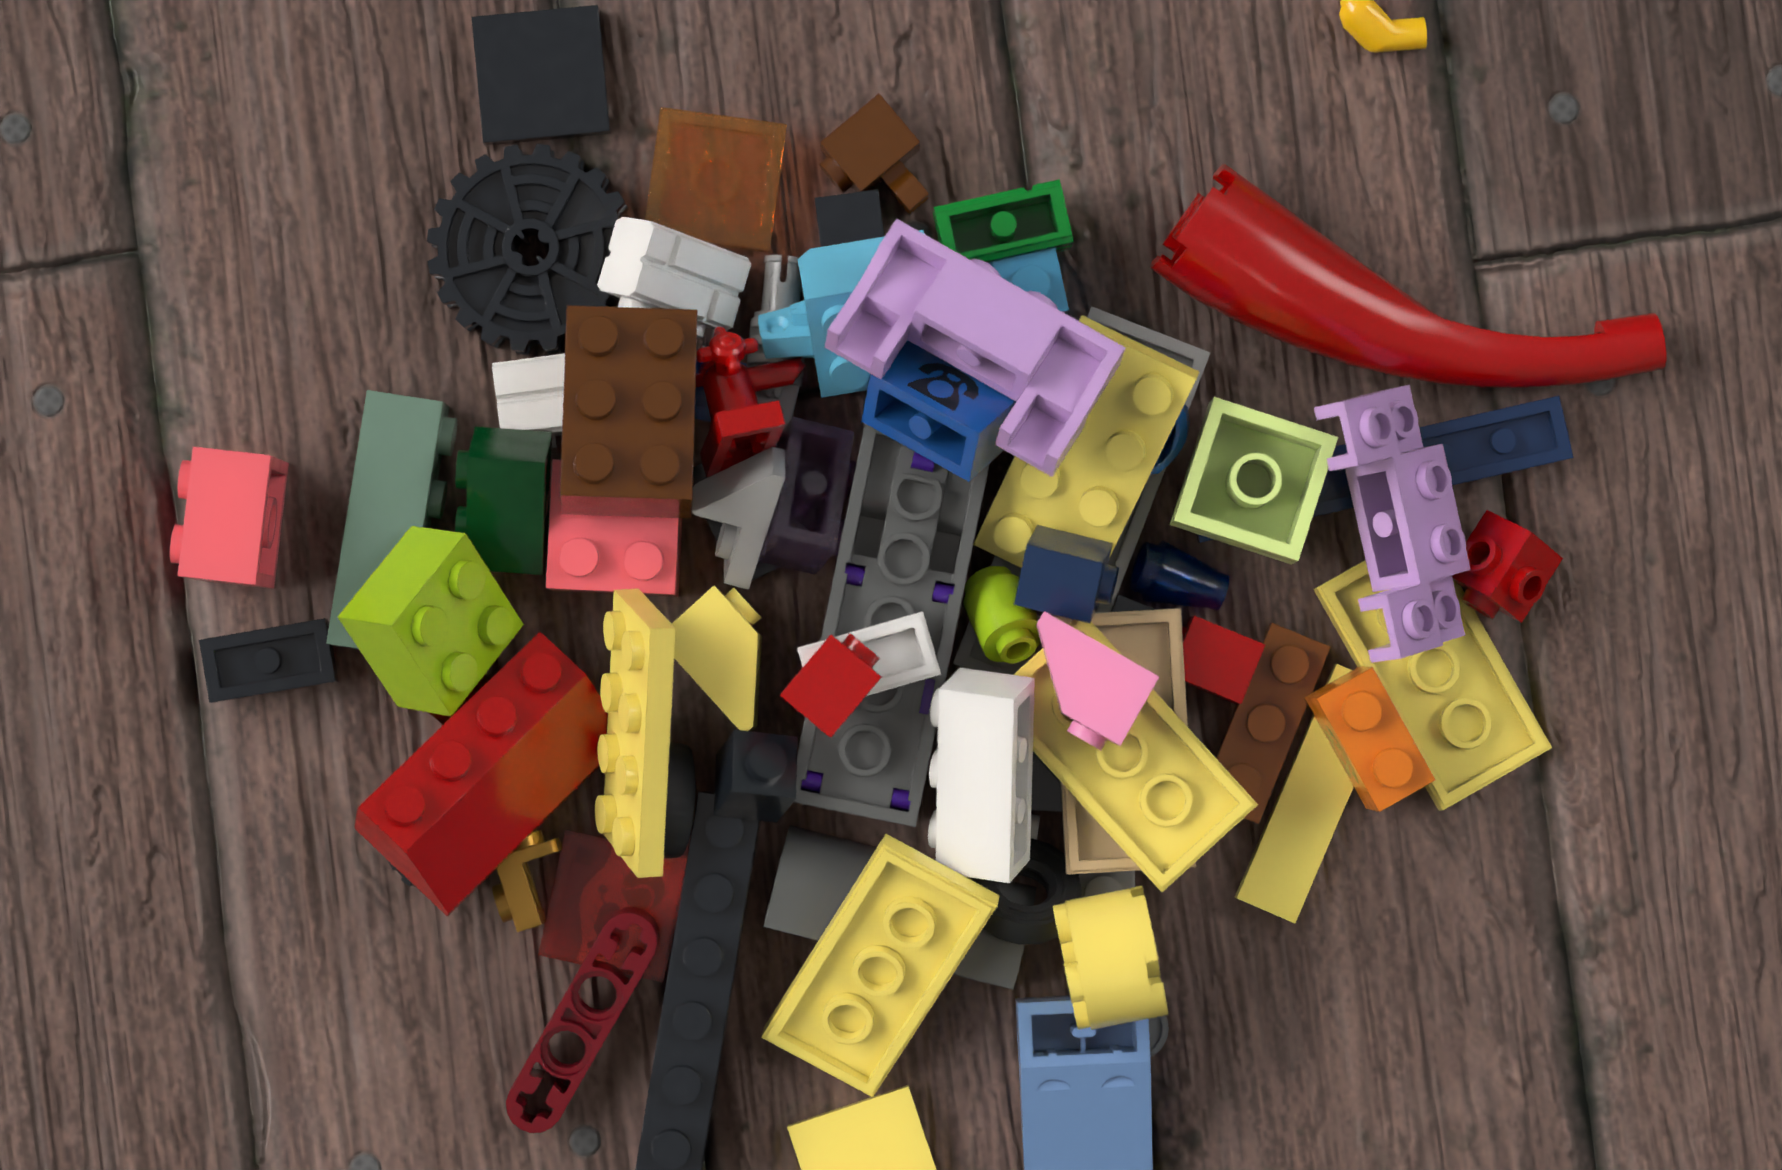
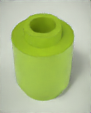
[963,566,1041,663]

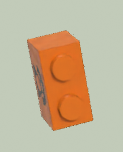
[1304,666,1435,812]

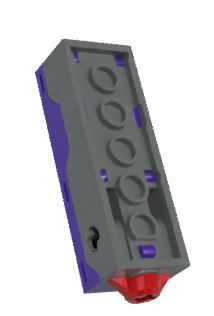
[794,424,990,827]

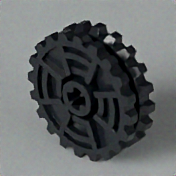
[427,144,629,356]

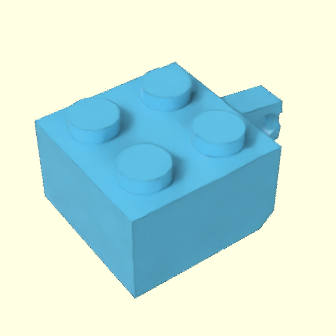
[758,230,924,398]

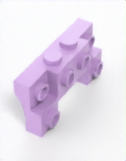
[825,219,1126,477]
[1314,385,1471,663]

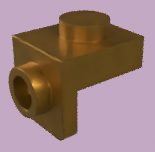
[492,830,563,933]

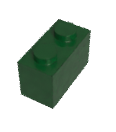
[455,426,552,575]

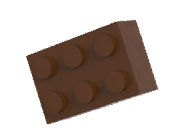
[560,305,698,518]

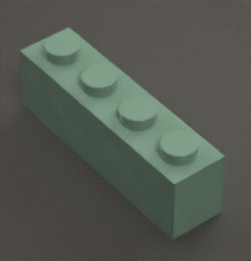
[326,390,458,649]

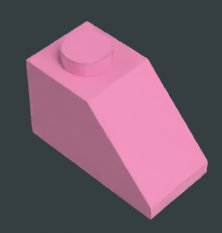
[1036,611,1159,750]

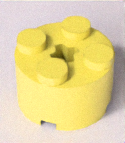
[1053,886,1168,1030]

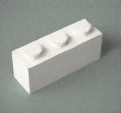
[928,668,1035,883]

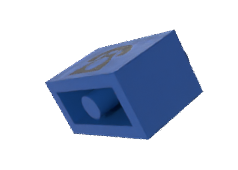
[862,340,1016,482]

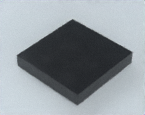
[471,5,611,146]

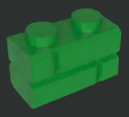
[933,179,1074,263]

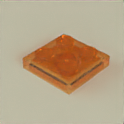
[645,107,787,253]

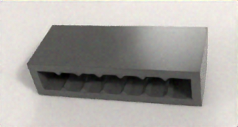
[763,825,1037,990]

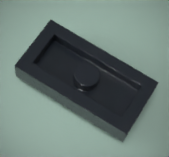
[199,618,339,703]

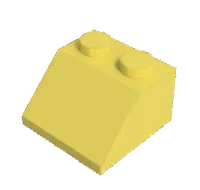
[672,586,762,731]

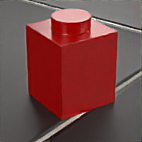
[1182,615,1265,704]
[780,633,882,738]

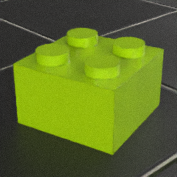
[338,526,524,717]

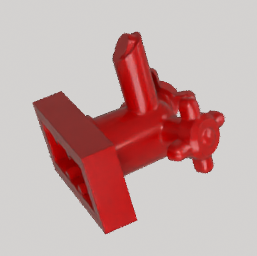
[695,326,806,477]

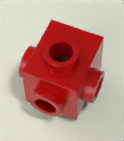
[1452,510,1563,623]

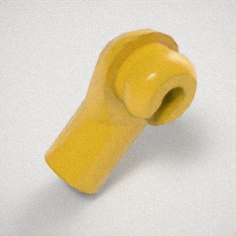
[1339,0,1427,53]

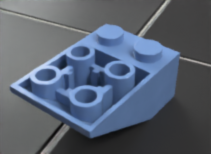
[1015,995,1153,1170]

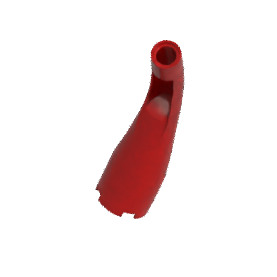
[1150,163,1666,388]

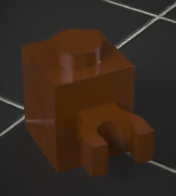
[819,94,929,216]

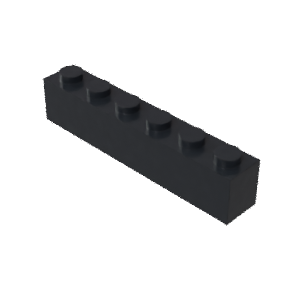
[635,790,761,1170]

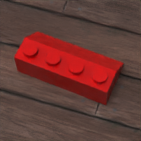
[354,632,608,917]

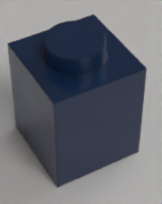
[1014,525,1119,623]

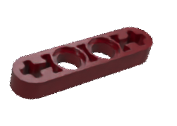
[506,907,660,1133]

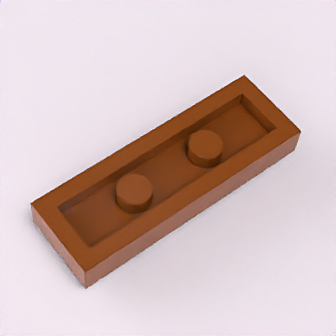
[1215,623,1331,824]

